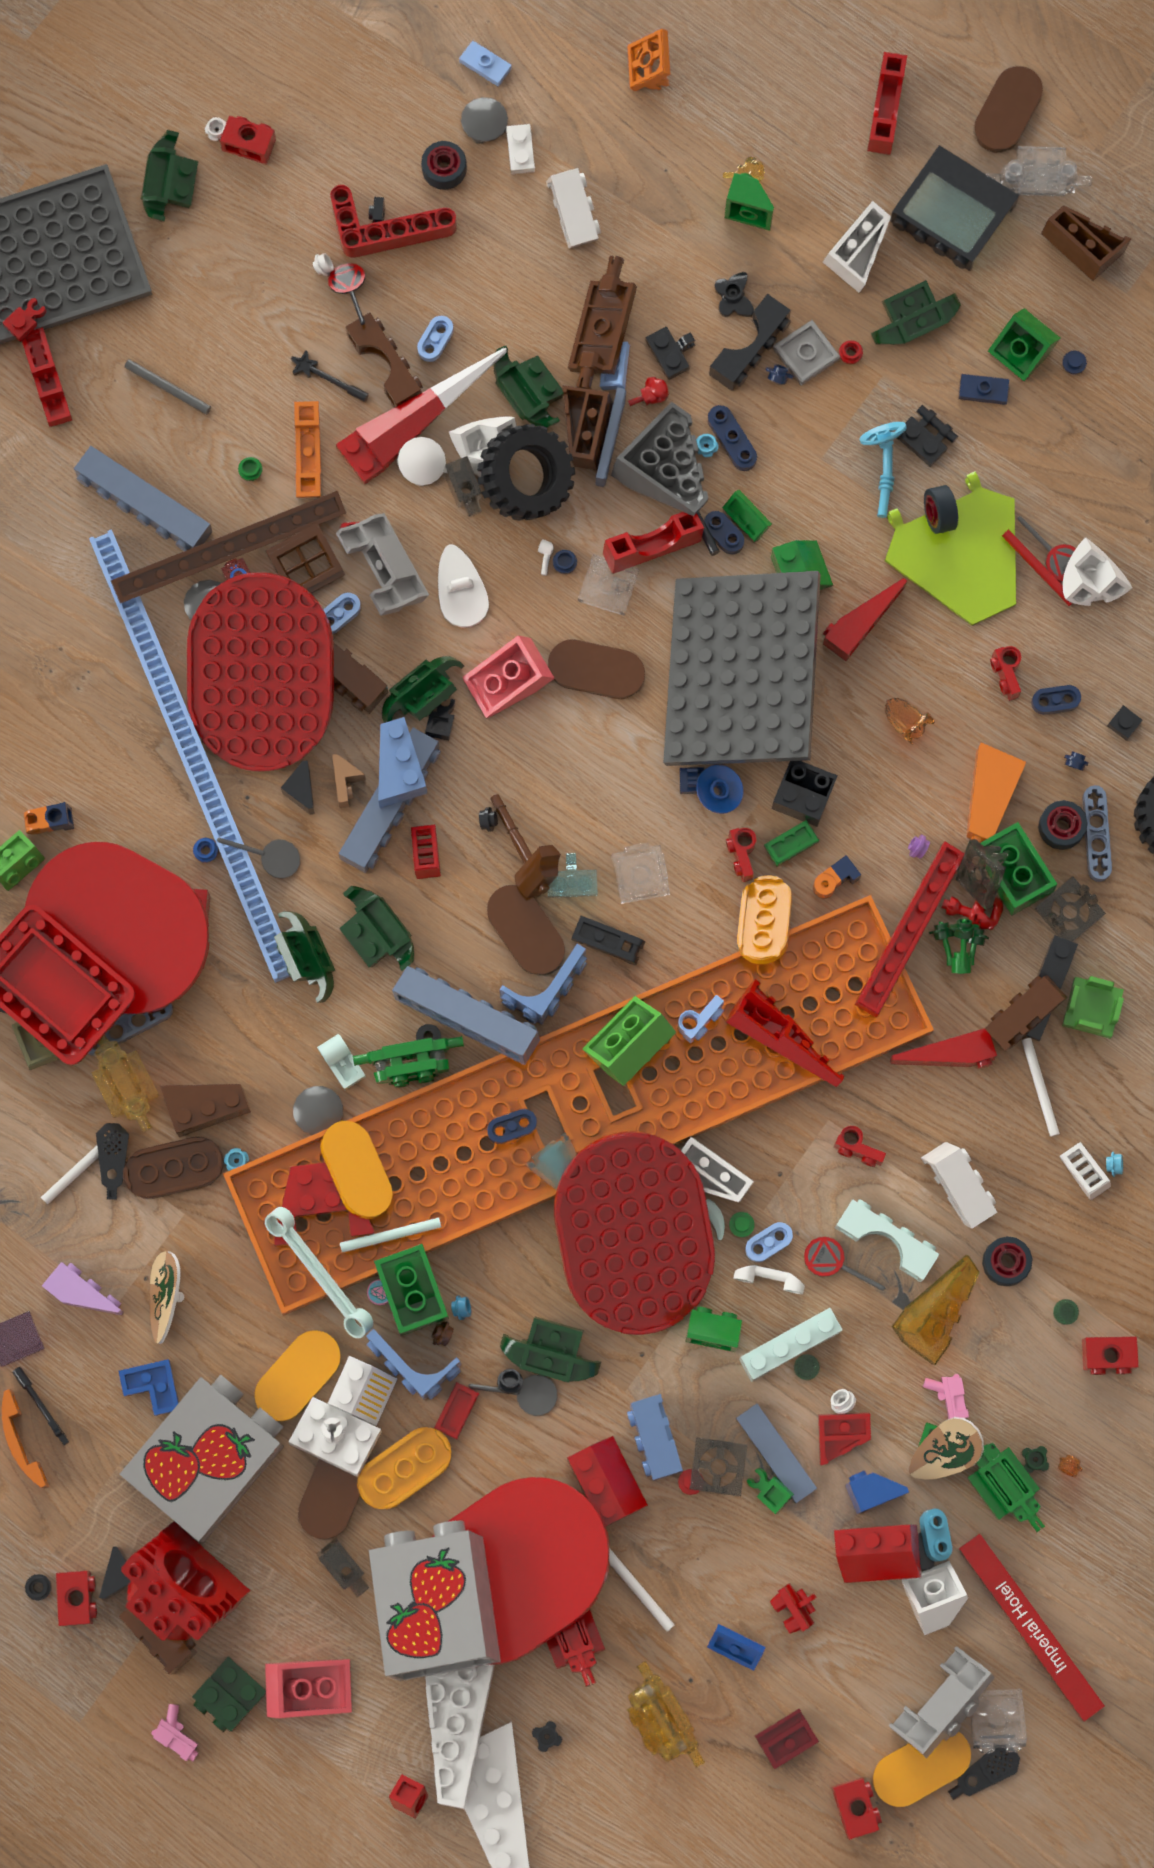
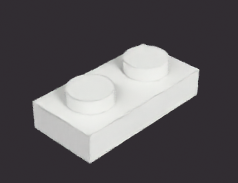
[506,124,535,174]

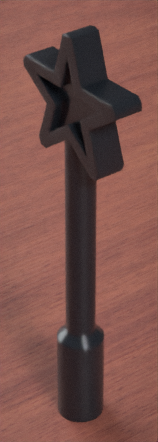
[291,351,369,402]
[12,1367,69,1446]

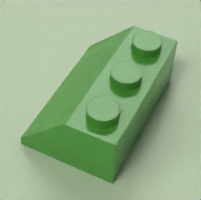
[582,996,676,1086]

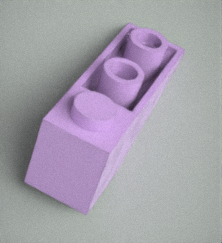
[42,1262,123,1315]

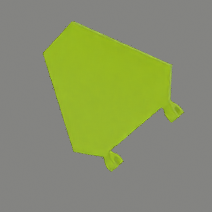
[885,471,1016,626]

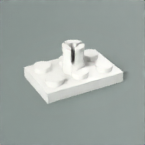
[289,1397,382,1477]

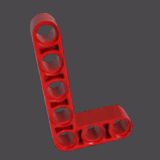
[330,185,457,258]

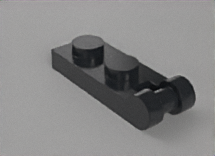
[571,916,645,965]

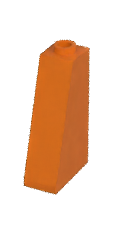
[966,743,1026,845]

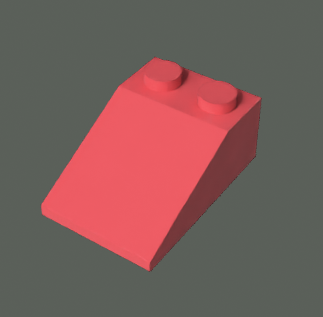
[462,635,555,718]
[265,1659,352,1718]

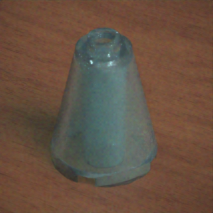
[526,1133,577,1191]

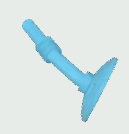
[859,422,907,518]

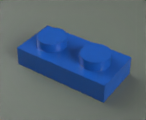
[707,1624,766,1671]

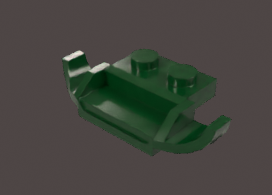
[141,130,198,222]
[871,280,961,345]
[493,345,564,428]
[382,656,464,723]
[339,886,414,971]
[274,911,336,1003]
[500,1316,601,1383]

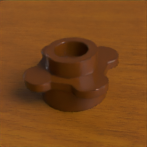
[432,1321,454,1346]

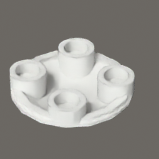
[397,437,446,486]

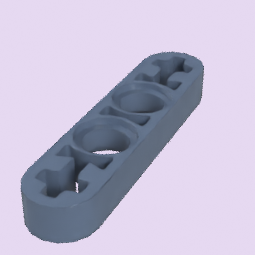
[1082,785,1112,882]
[88,1004,173,1056]

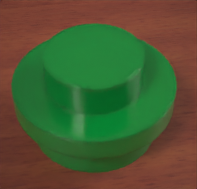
[238,457,263,481]
[729,1212,755,1238]

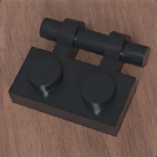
[897,405,959,467]

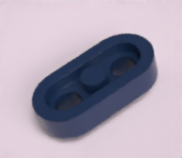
[704,511,744,555]
[1031,685,1081,715]
[487,1109,537,1144]

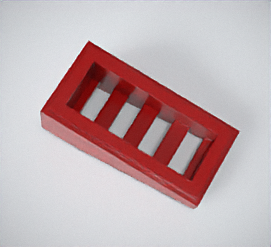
[411,824,441,879]

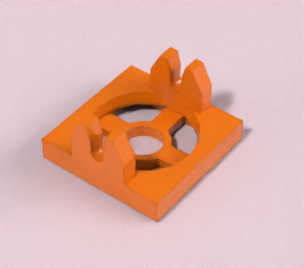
[627,29,670,91]

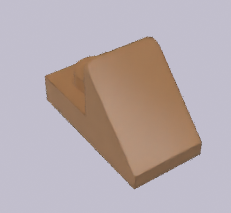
[332,754,366,808]

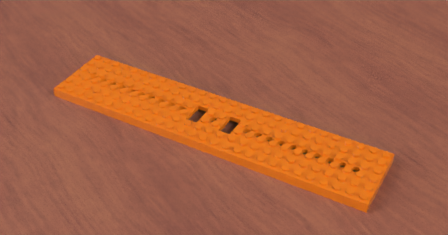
[223,895,934,1316]

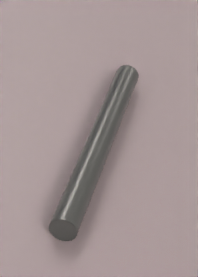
[124,359,211,415]

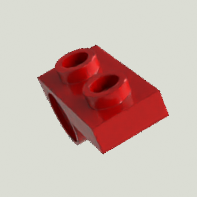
[990,646,1022,701]
[726,828,756,882]
[833,1125,886,1167]

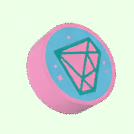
[367,1279,388,1306]

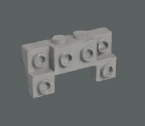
[336,513,429,616]
[889,1646,995,1758]

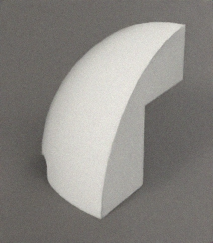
[449,417,516,477]
[1063,537,1132,606]

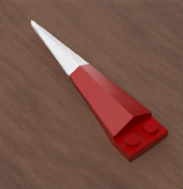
[336,348,507,485]

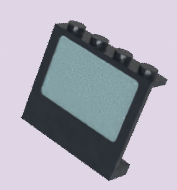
[890,145,1019,271]

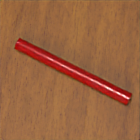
[1002,529,1072,606]

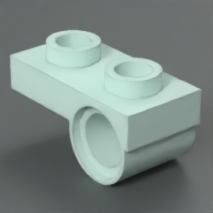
[317,1034,366,1090]

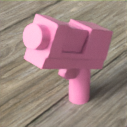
[923,1374,969,1419]
[151,1704,199,1762]

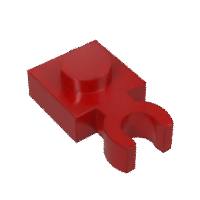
[2,298,47,342]

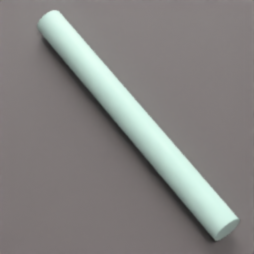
[340,1218,441,1253]

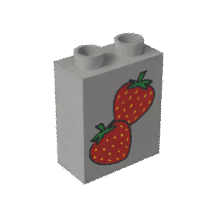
[119,1374,284,1543]
[369,1521,501,1681]

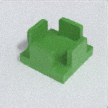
[1062,976,1124,1039]

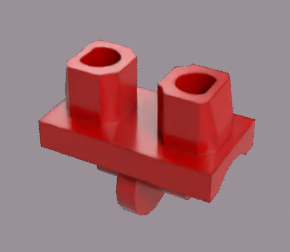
[770,1583,817,1634]

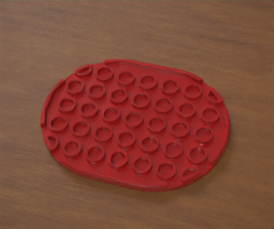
[187,572,334,771]
[25,842,210,1015]
[554,1131,715,1335]
[432,1477,610,1665]

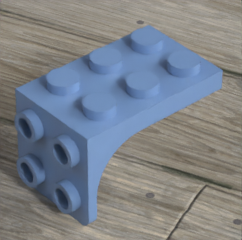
[499,944,587,1025]
[366,1329,462,1400]

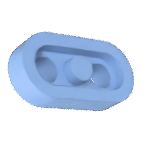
[417,316,453,362]
[323,593,361,634]
[745,1222,793,1262]

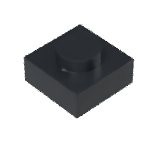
[369,197,385,223]
[1107,705,1143,741]

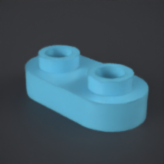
[920,1509,952,1562]

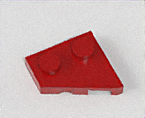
[818,1413,871,1465]

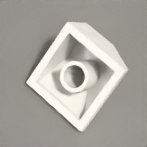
[901,1561,968,1635]

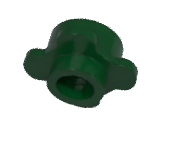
[1022,1446,1049,1473]

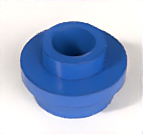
[193,838,218,863]

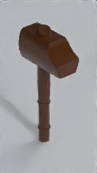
[490,794,561,898]

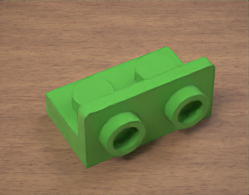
[0,830,45,891]

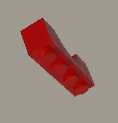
[867,52,907,155]
[603,512,704,574]

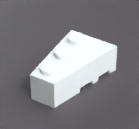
[546,168,601,249]
[823,201,891,293]
[681,1137,755,1202]
[921,1142,997,1228]

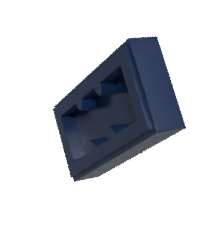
[958,374,1009,405]

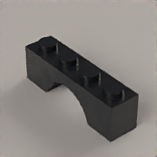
[709,294,791,391]

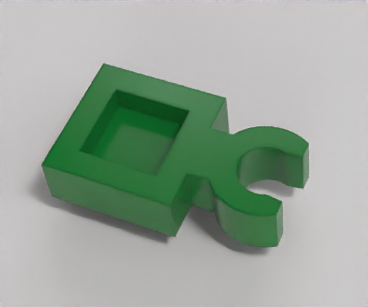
[747,1468,794,1515]

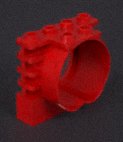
[121,1521,251,1641]

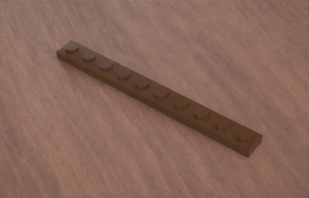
[110,491,347,604]

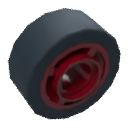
[421,141,467,190]
[924,485,959,534]
[1038,800,1088,850]
[982,1236,1033,1287]

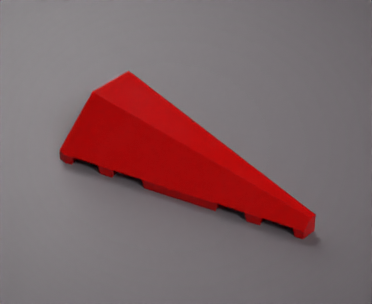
[726,978,844,1087]

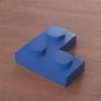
[118,1359,179,1416]

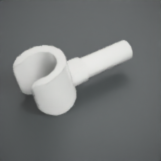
[538,539,554,576]

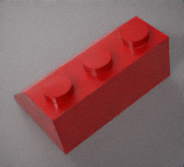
[567,1436,648,1527]
[834,1524,921,1583]

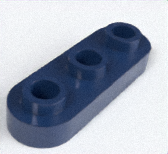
[708,405,757,471]

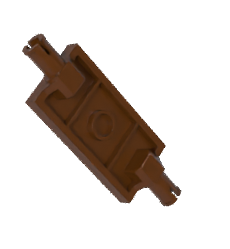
[568,256,637,389]

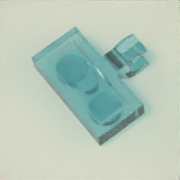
[548,853,598,898]

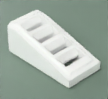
[1060,1142,1111,1200]

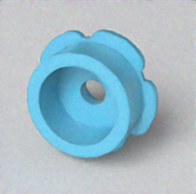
[696,434,718,457]
[224,1148,249,1171]
[1106,1152,1123,1177]

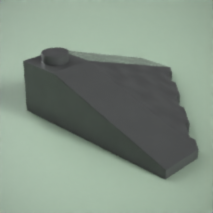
[611,402,709,516]

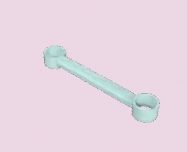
[265,1207,374,1338]

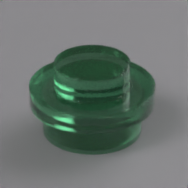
[1053,1299,1079,1325]
[794,1354,820,1380]

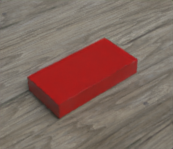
[434,1382,480,1440]

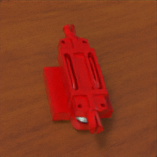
[547,1610,605,1687]

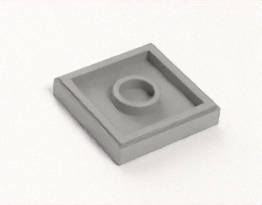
[773,320,840,386]

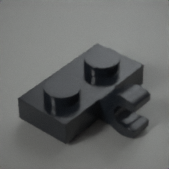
[645,326,695,380]

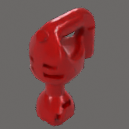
[941,892,1003,930]

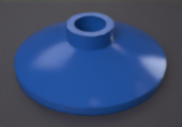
[696,765,743,814]

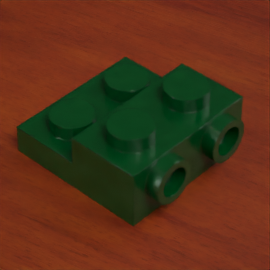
[192,1656,266,1732]

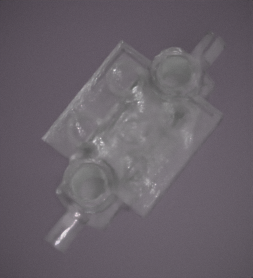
[986,146,1092,196]

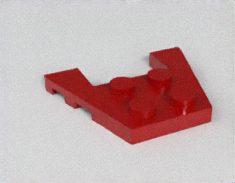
[274,1162,374,1247]

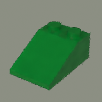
[975,822,1057,916]
[374,1244,449,1336]

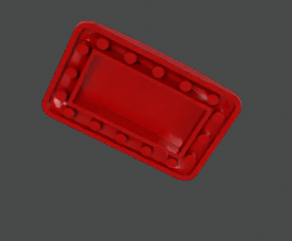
[0,905,135,1065]

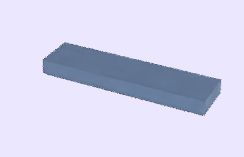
[596,387,626,487]
[736,1404,817,1503]

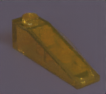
[892,1255,980,1365]

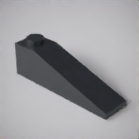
[1026,935,1078,1041]

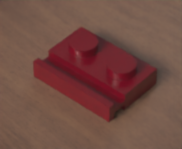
[754,1708,819,1770]

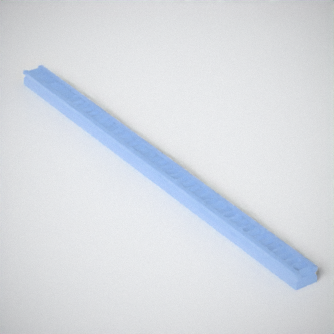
[89,529,290,983]

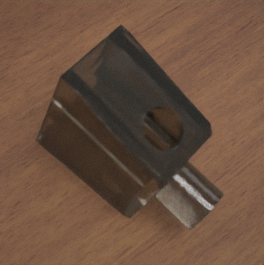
[443,456,482,517]
[316,1537,369,1597]

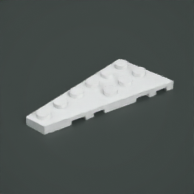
[425,1665,495,1809]
[465,1722,529,1868]

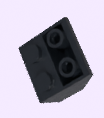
[771,761,838,827]

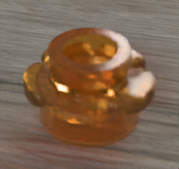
[1058,1455,1083,1477]

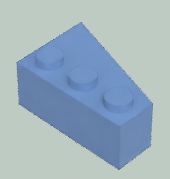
[378,717,427,808]
[627,1394,683,1481]

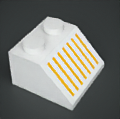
[328,1356,397,1426]

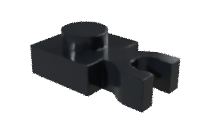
[425,699,455,741]

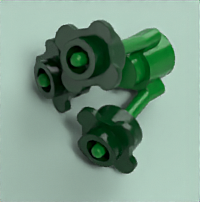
[929,919,989,974]

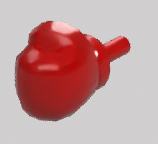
[628,377,669,406]

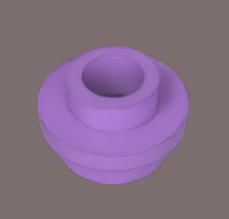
[908,835,930,859]

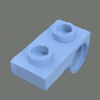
[678,995,724,1043]

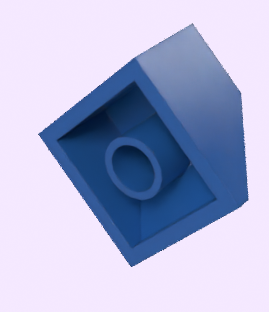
[845,1471,909,1514]

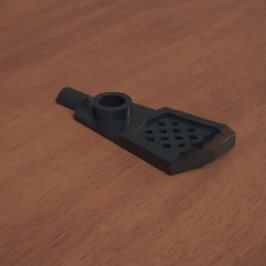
[96,1123,129,1200]
[948,1743,1020,1800]

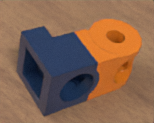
[24,802,74,834]
[813,855,861,899]

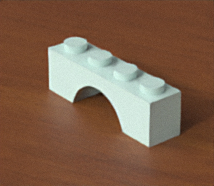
[835,1199,939,1283]
[739,1308,843,1382]

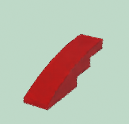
[22,327,72,428]

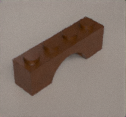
[345,312,423,408]

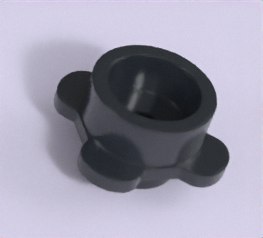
[532,1721,562,1752]

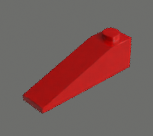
[823,578,907,661]
[890,1028,997,1069]

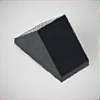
[281,760,315,815]
[99,1546,131,1599]

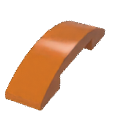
[294,401,321,498]
[2,1389,49,1489]

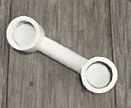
[733,1265,805,1294]

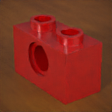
[220,115,276,165]
[1082,1337,1139,1375]
[56,1571,97,1626]
[831,1778,882,1840]

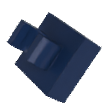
[679,767,704,794]

